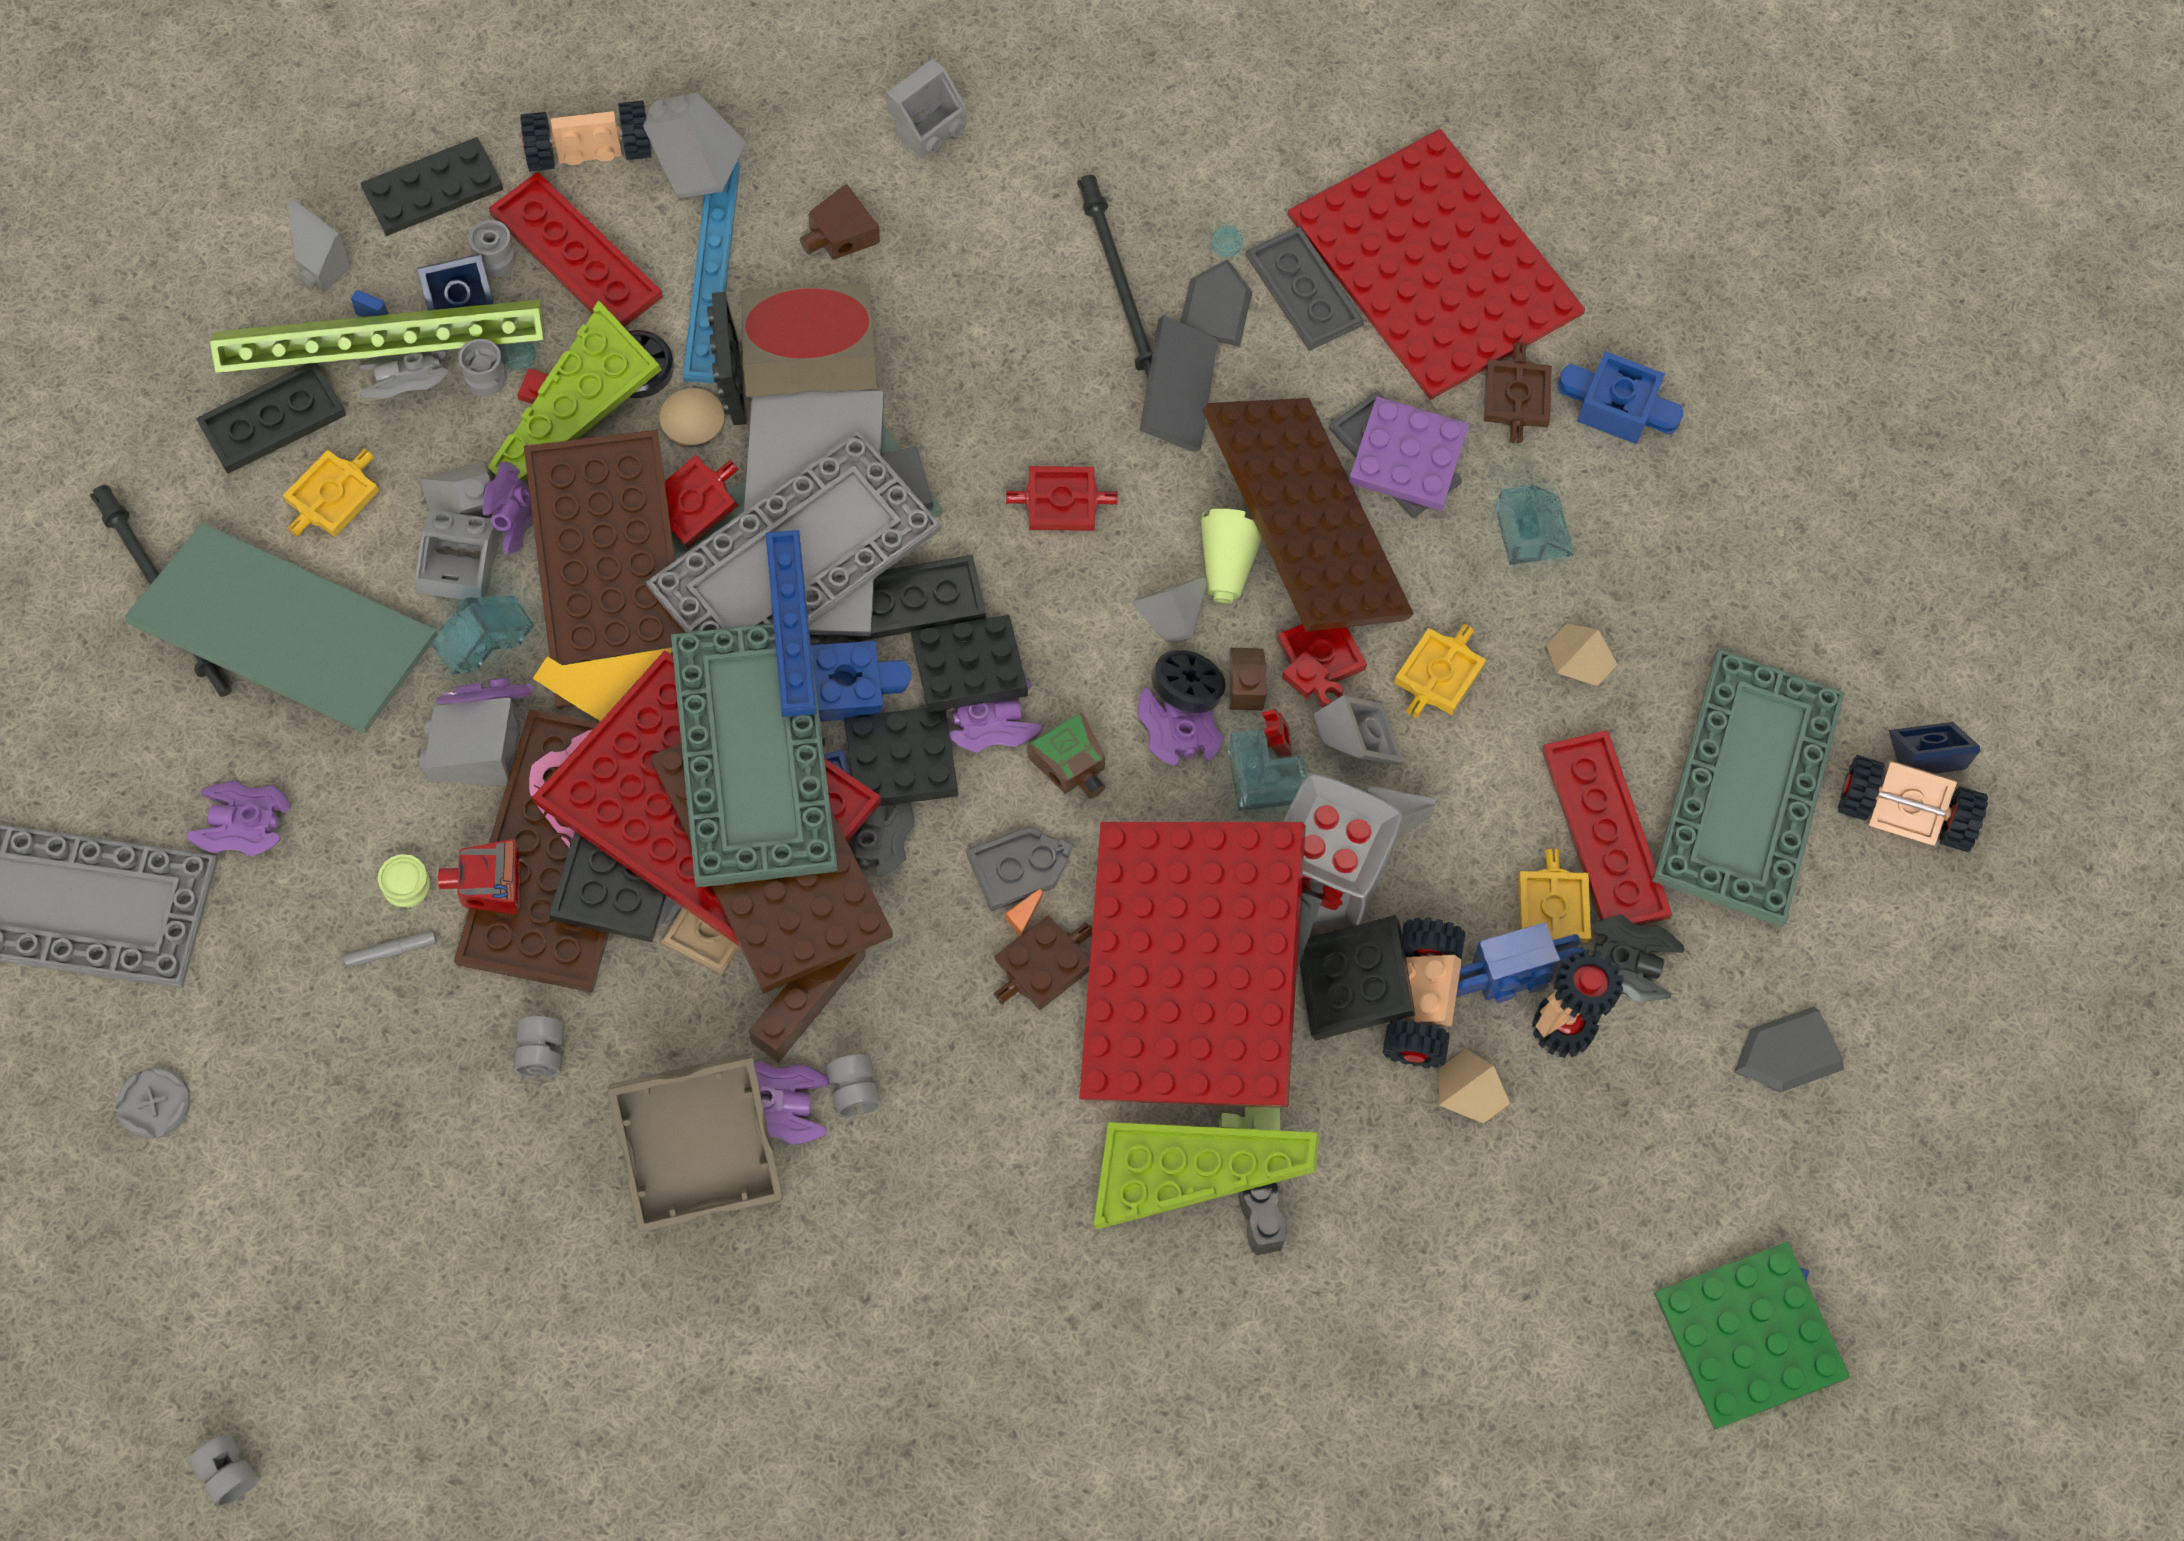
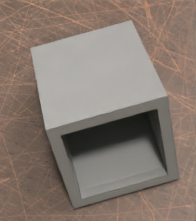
[643,93,746,198]
[420,698,520,787]

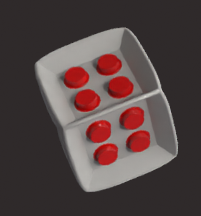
[1283,774,1404,930]

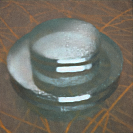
[1211,226,1243,257]
[503,342,536,370]

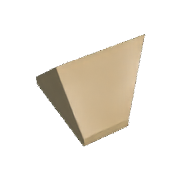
[1546,623,1618,688]
[1438,1049,1510,1124]

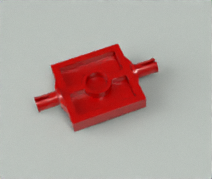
[665,455,739,548]
[1006,466,1118,531]

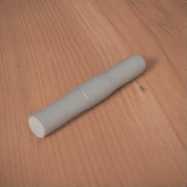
[343,930,437,968]

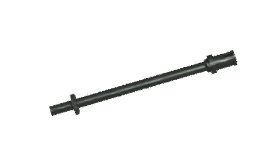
[1077,175,1153,380]
[90,485,232,697]

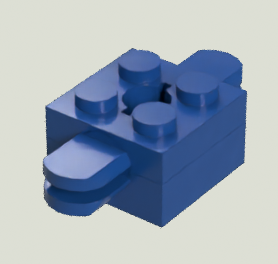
[1557,351,1683,444]
[811,641,912,722]
[1456,922,1584,1002]

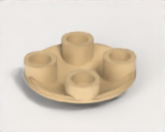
[659,388,725,447]

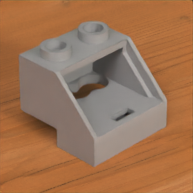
[886,58,967,158]
[415,510,498,603]

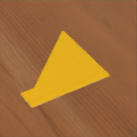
[533,648,673,721]

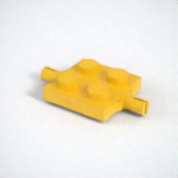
[282,449,379,537]
[1394,624,1486,718]
[1518,849,1591,943]

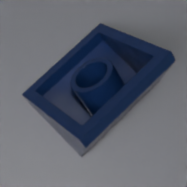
[417,254,494,310]
[1889,722,1980,774]

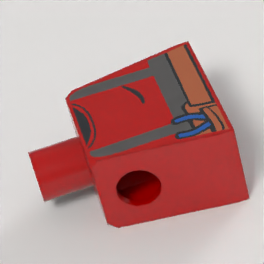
[438,839,521,914]

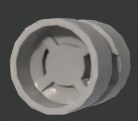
[468,220,516,278]
[458,338,507,397]
[513,1016,564,1077]
[826,1054,881,1118]
[188,1434,259,1507]

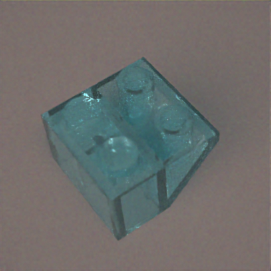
[1495,485,1574,565]

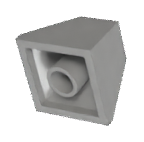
[288,199,351,292]
[420,461,494,519]
[1313,695,1404,765]

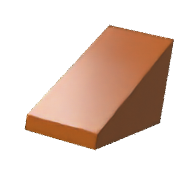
[1006,889,1043,936]

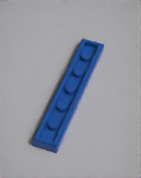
[765,530,817,717]

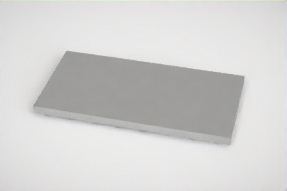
[744,390,884,636]
[646,430,941,633]
[0,824,218,988]

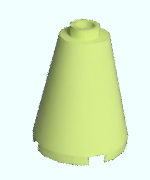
[1201,509,1262,604]

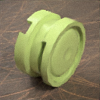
[378,854,431,908]

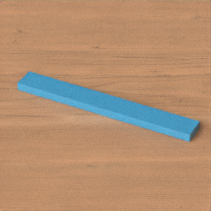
[683,162,740,383]

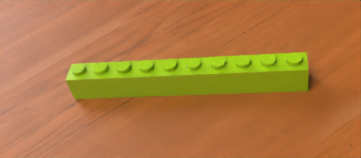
[210,299,545,373]

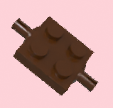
[1484,342,1552,444]
[993,915,1092,1010]

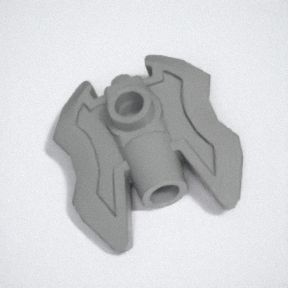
[358,350,448,399]

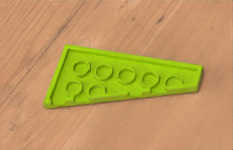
[488,300,662,482]
[1093,1122,1320,1229]

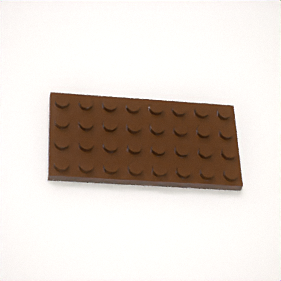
[1202,398,1414,632]
[524,429,685,709]
[454,709,609,993]
[650,743,893,994]

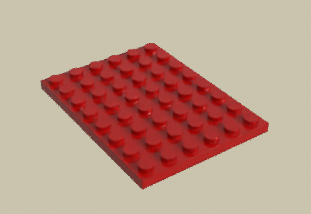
[1287,129,1585,400]
[532,650,881,947]
[1079,822,1306,1107]

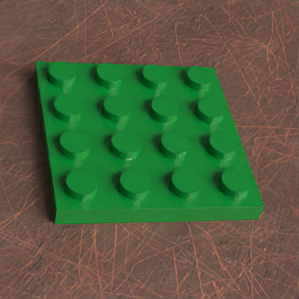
[1654,1242,1850,1430]

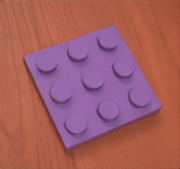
[1349,396,1469,511]

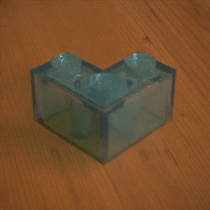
[431,596,535,674]
[1228,729,1307,811]

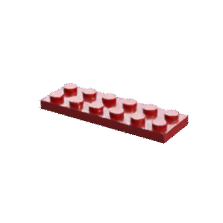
[489,172,663,327]
[1542,730,1672,926]

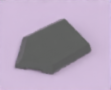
[1180,259,1252,347]
[966,826,1074,912]
[1734,1007,1844,1093]

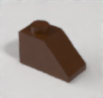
[1230,648,1266,711]

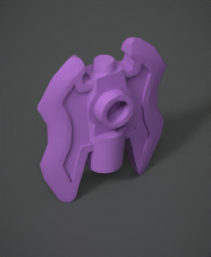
[483,461,533,555]
[436,677,535,704]
[950,680,1042,753]
[1138,688,1224,766]
[187,781,290,857]
[754,1061,830,1144]

